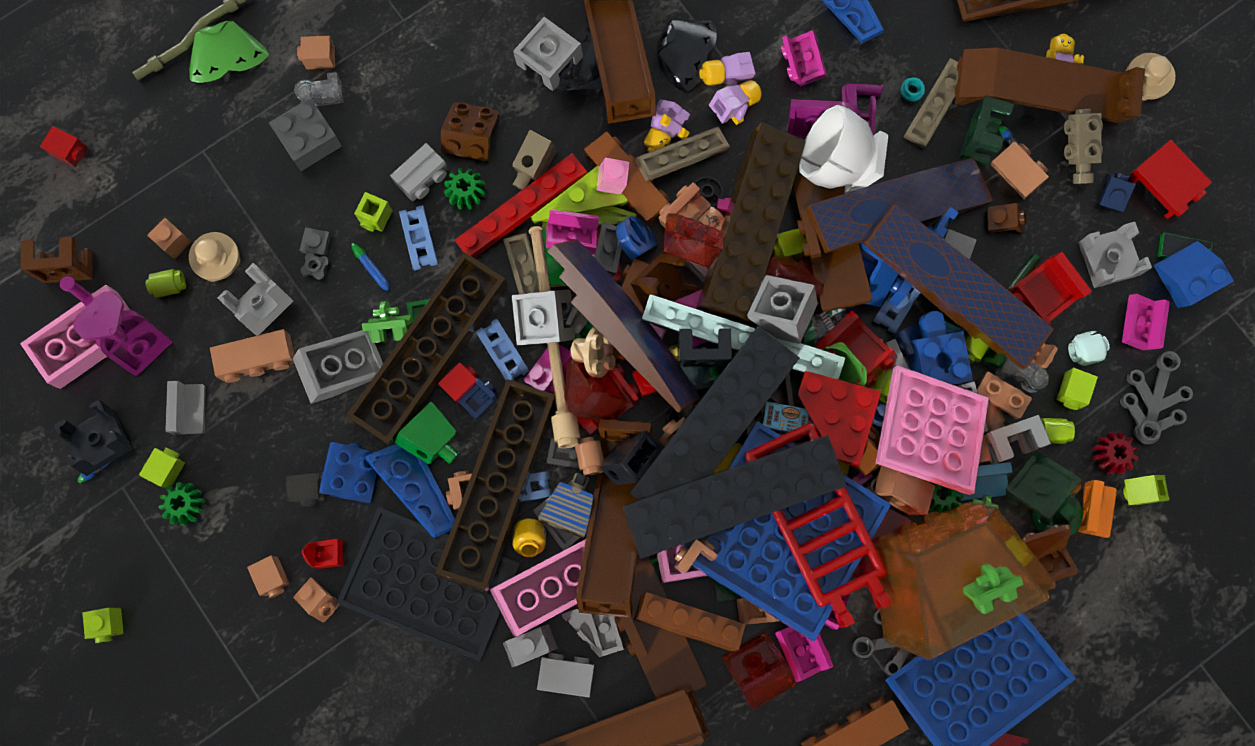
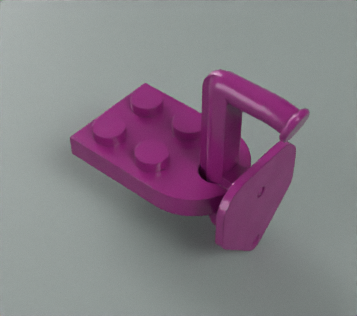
[787,84,884,140]
[60,276,173,377]

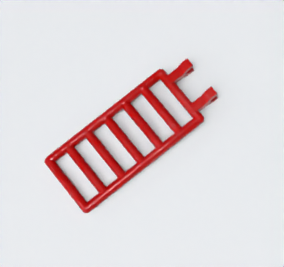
[745,423,893,628]

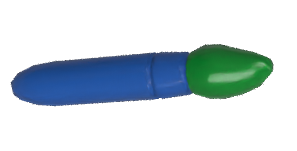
[351,243,390,291]

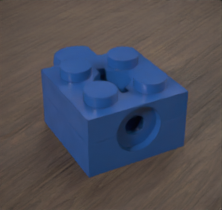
[908,311,973,385]

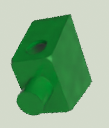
[395,402,460,464]

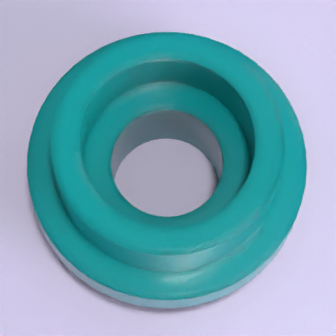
[900,78,925,102]

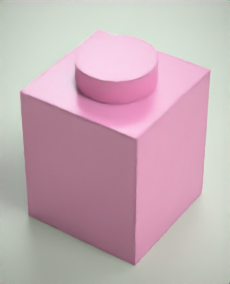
[596,158,629,194]

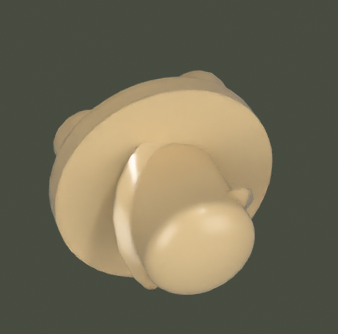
[1126,53,1176,101]
[189,232,240,282]
[571,327,615,377]

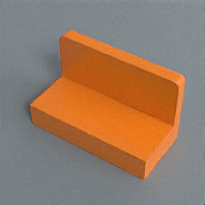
[1078,480,1117,538]

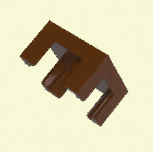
[21,237,93,283]
[630,253,699,311]

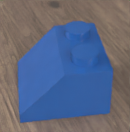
[1153,241,1234,308]
[859,243,898,307]

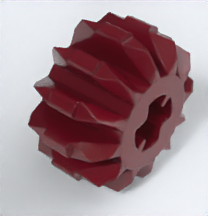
[1092,432,1139,475]

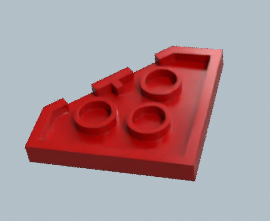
[798,371,881,467]

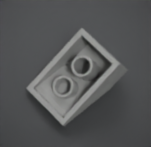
[292,330,383,404]

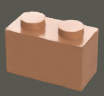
[991,141,1049,199]
[874,466,935,515]

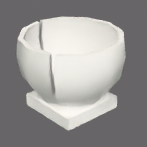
[799,105,888,194]

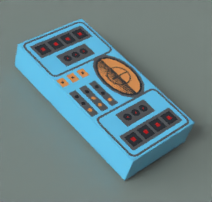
[762,402,814,436]

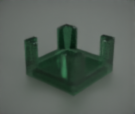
[960,95,1014,166]
[1006,450,1081,528]

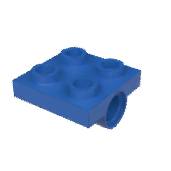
[319,442,377,503]

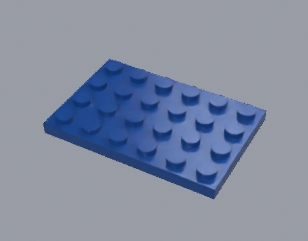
[885,598,1076,746]

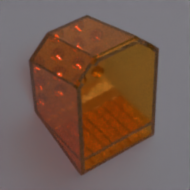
[874,502,1056,660]

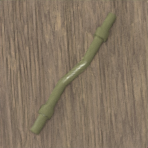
[132,0,247,80]

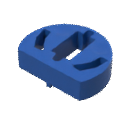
[616,216,658,260]

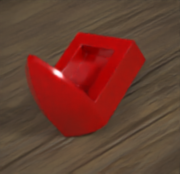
[301,539,343,569]

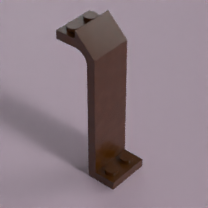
[584,0,656,124]
[954,48,1145,123]
[576,419,654,618]
[536,685,710,746]

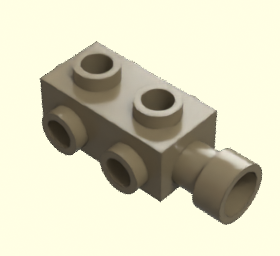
[1064,109,1103,184]

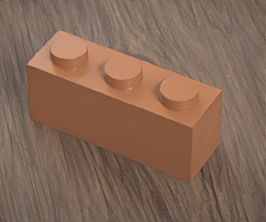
[210,329,294,383]

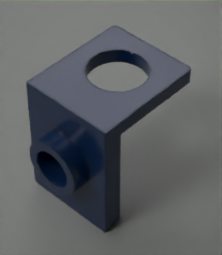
[891,322,922,357]

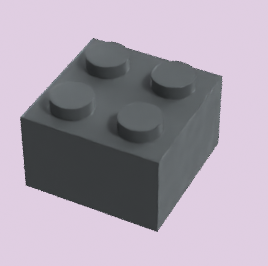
[269,97,342,171]

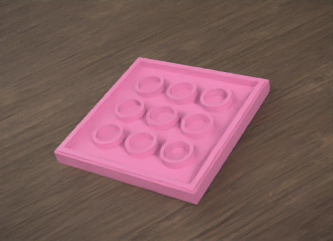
[876,365,989,495]

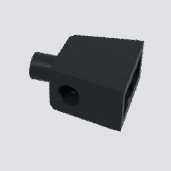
[601,430,662,485]

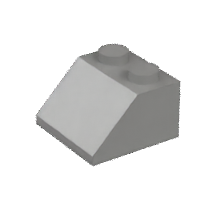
[747,275,818,344]

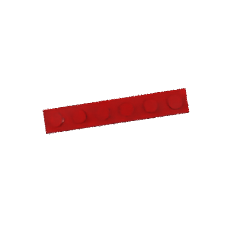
[455,153,587,258]

